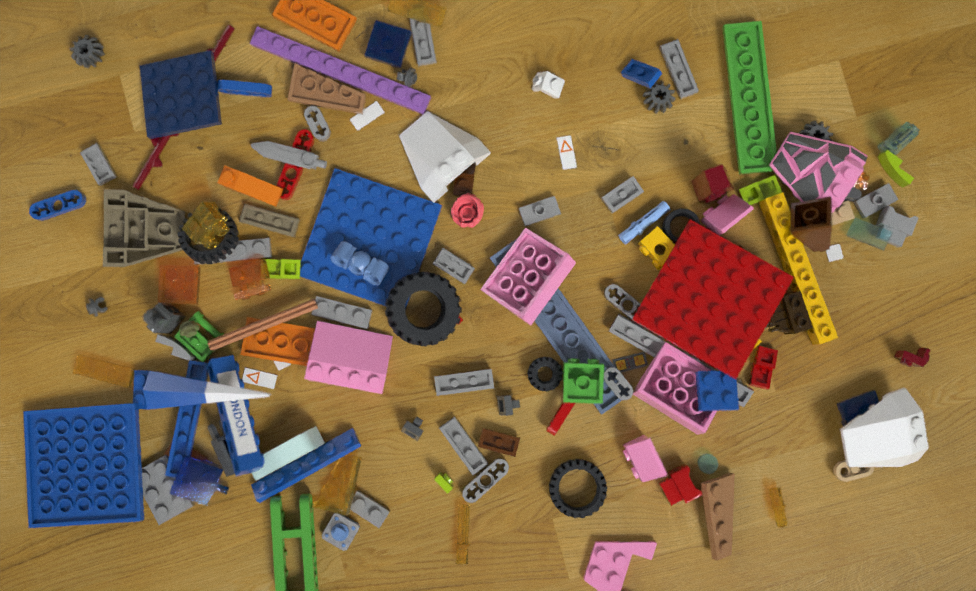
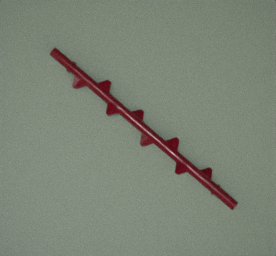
[132,25,235,190]

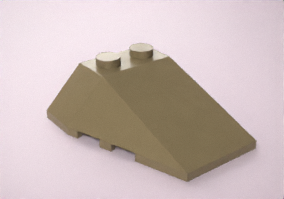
[103,189,185,267]

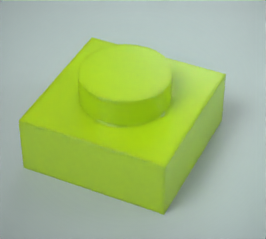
[434,472,454,494]

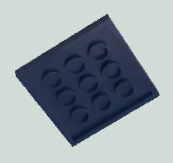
[140,50,222,139]

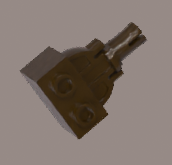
[766,291,812,335]

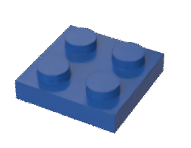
[695,371,739,411]

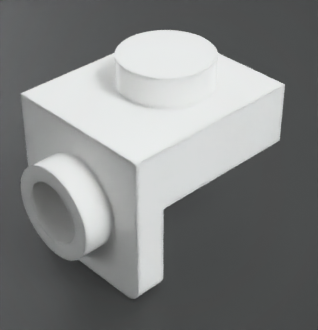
[532,71,565,99]

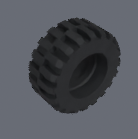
[385,272,462,346]

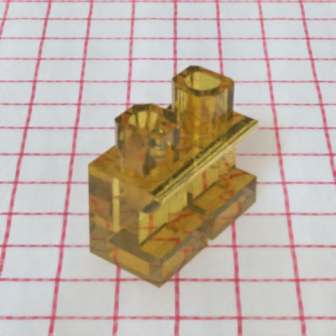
[182,202,230,249]

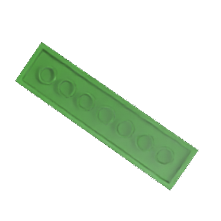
[722,21,777,175]

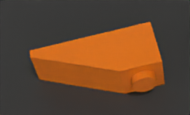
[217,165,283,207]

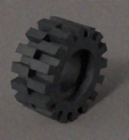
[528,357,563,392]

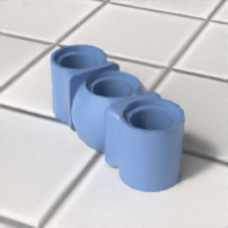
[330,241,389,285]

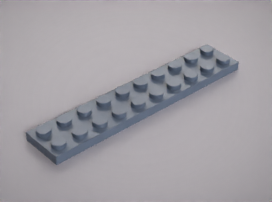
[490,238,628,415]

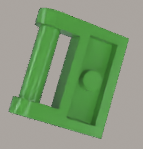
[174,311,224,362]

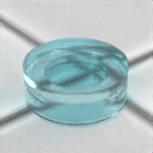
[697,454,718,474]

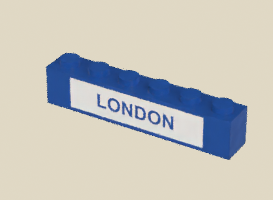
[206,355,265,476]

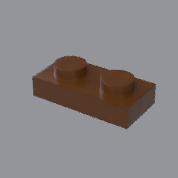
[478,428,520,457]

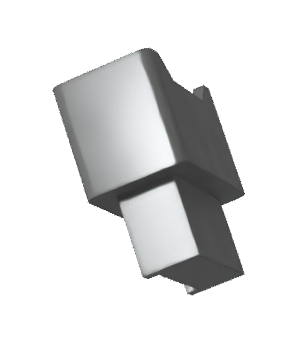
[876,206,918,248]

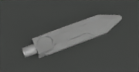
[251,141,327,170]

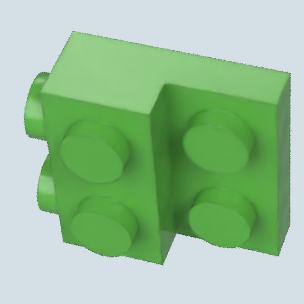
[563,358,604,404]

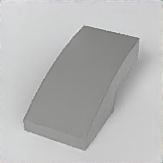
[155,334,197,360]

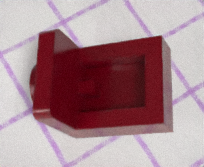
[894,348,931,367]

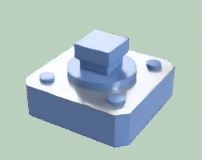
[322,512,360,551]

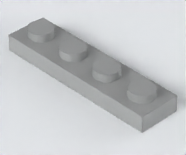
[193,238,272,265]

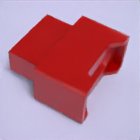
[659,464,702,506]

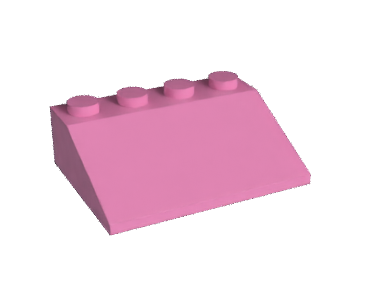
[480,228,576,326]
[305,321,393,394]
[633,342,717,435]

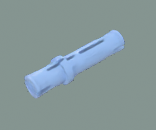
[618,201,670,245]

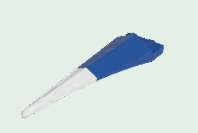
[133,370,271,410]

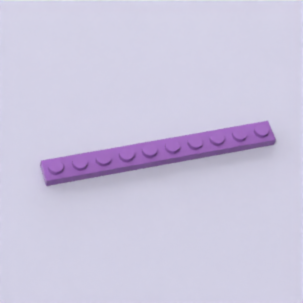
[250,26,431,115]

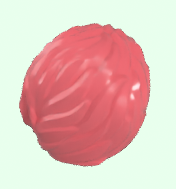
[451,193,484,228]

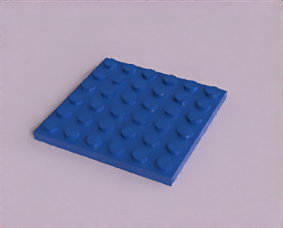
[300,168,442,311]
[23,403,144,528]

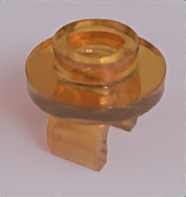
[853,171,870,190]

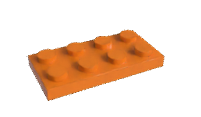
[272,0,357,52]
[240,317,315,366]

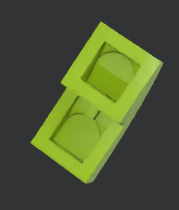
[877,150,914,187]
[739,175,782,205]
[262,259,301,279]

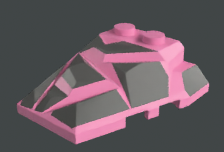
[769,132,868,213]

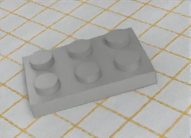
[142,455,195,525]

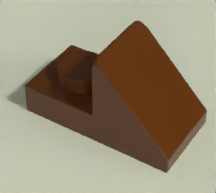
[453,163,476,196]

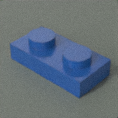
[621,59,662,88]

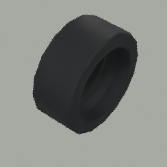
[662,208,701,245]

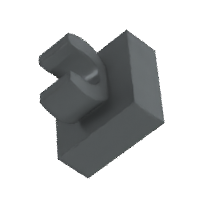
[497,395,520,416]
[401,417,423,441]

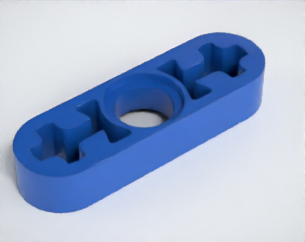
[217,80,273,97]
[29,190,86,221]

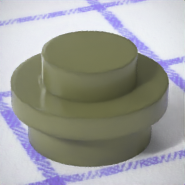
[179,321,199,338]

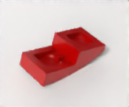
[749,346,778,390]

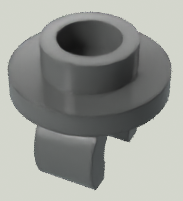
[397,68,417,87]
[86,297,108,317]

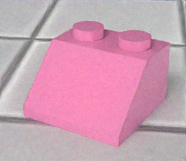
[700,194,754,235]
[622,435,667,482]

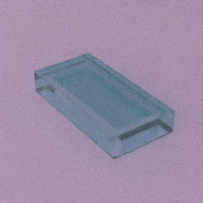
[846,218,893,251]

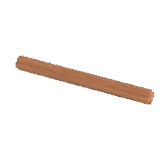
[207,299,318,350]

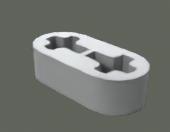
[304,106,331,141]
[604,367,633,400]

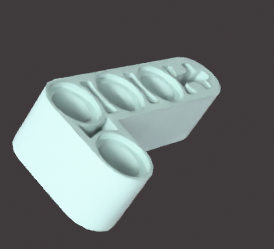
[252,426,325,481]

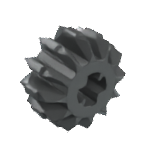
[69,35,105,68]
[643,81,676,114]
[799,121,833,141]

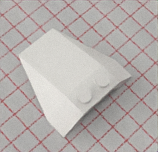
[399,111,491,203]
[840,388,928,467]

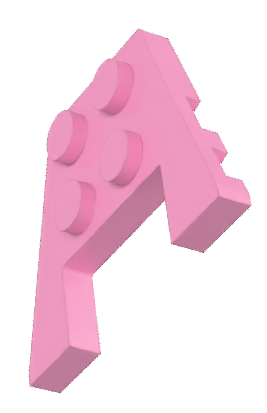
[583,541,657,591]

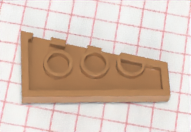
[287,63,366,115]

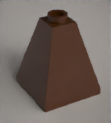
[790,197,832,252]

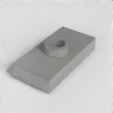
[80,143,117,186]
[854,183,898,218]
[519,196,561,227]
[433,248,475,284]

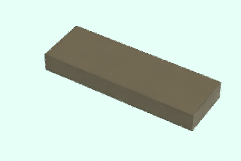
[239,204,300,238]

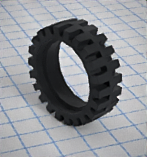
[178,206,239,264]
[549,459,607,518]

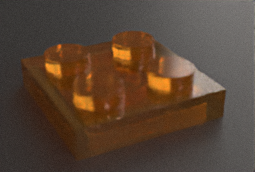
[158,265,200,305]

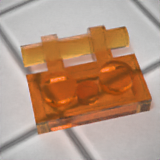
[229,259,271,300]

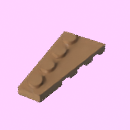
[701,473,735,561]

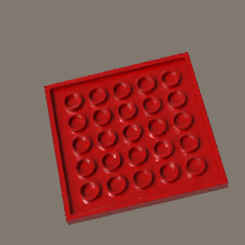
[632,219,794,379]

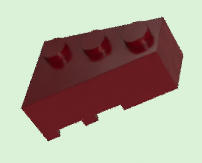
[691,164,734,203]

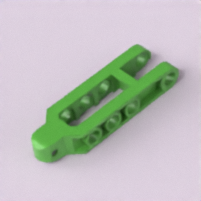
[270,494,319,591]

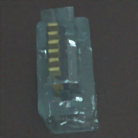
[877,122,920,155]

